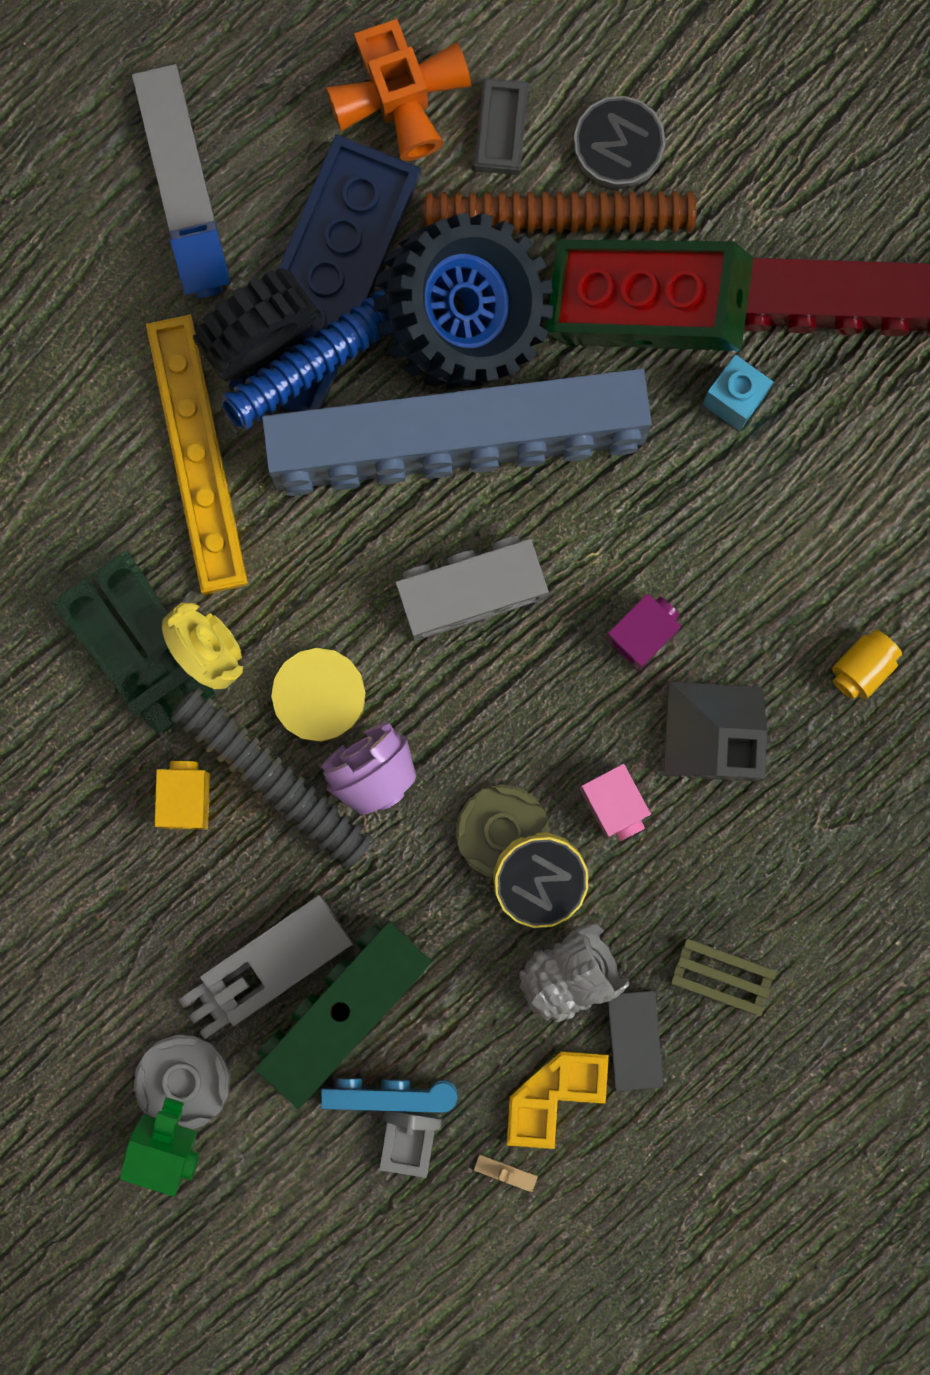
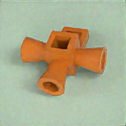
[325,19,471,161]

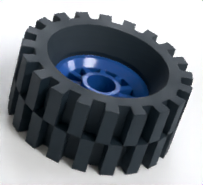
[373,213,553,389]

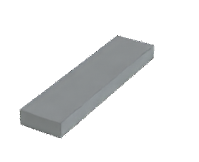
[132,64,215,232]

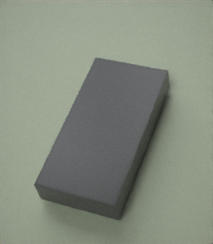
[475,78,529,176]
[607,990,664,1091]

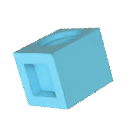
[702,355,774,431]

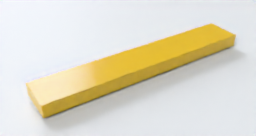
[146,314,248,595]

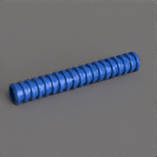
[222,271,446,431]

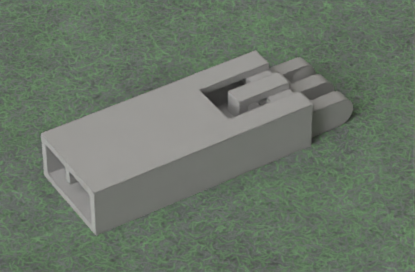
[178,895,354,1040]

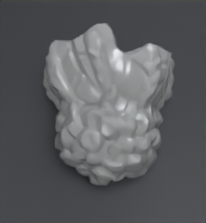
[519,924,629,1022]

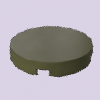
[456,784,550,877]

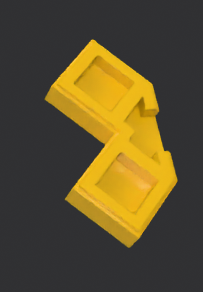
[506,1051,609,1149]

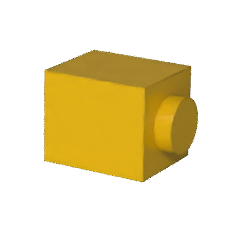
[155,761,210,830]

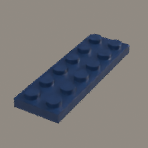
[228,134,421,413]

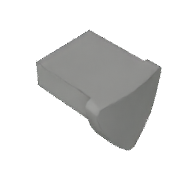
[379,1111,442,1178]

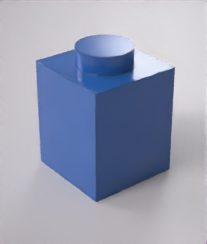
[170,221,230,298]

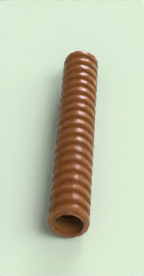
[423,191,697,234]

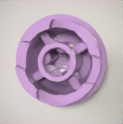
[321,722,416,815]

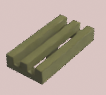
[670,938,777,1016]

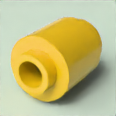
[832,630,902,700]

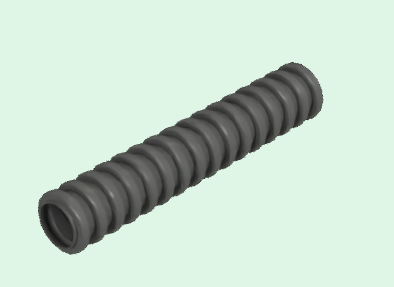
[170,687,372,869]

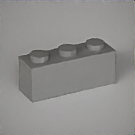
[396,536,549,641]

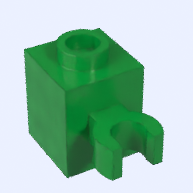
[119,1097,200,1197]

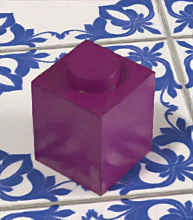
[605,593,682,672]

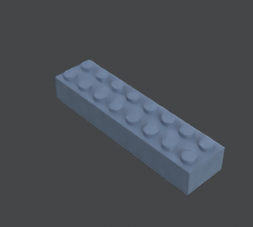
[262,369,652,496]

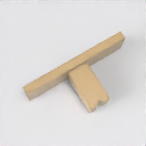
[474,1154,538,1192]

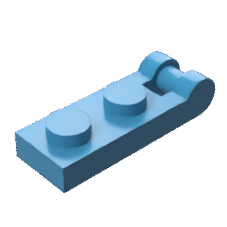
[321,1077,458,1113]

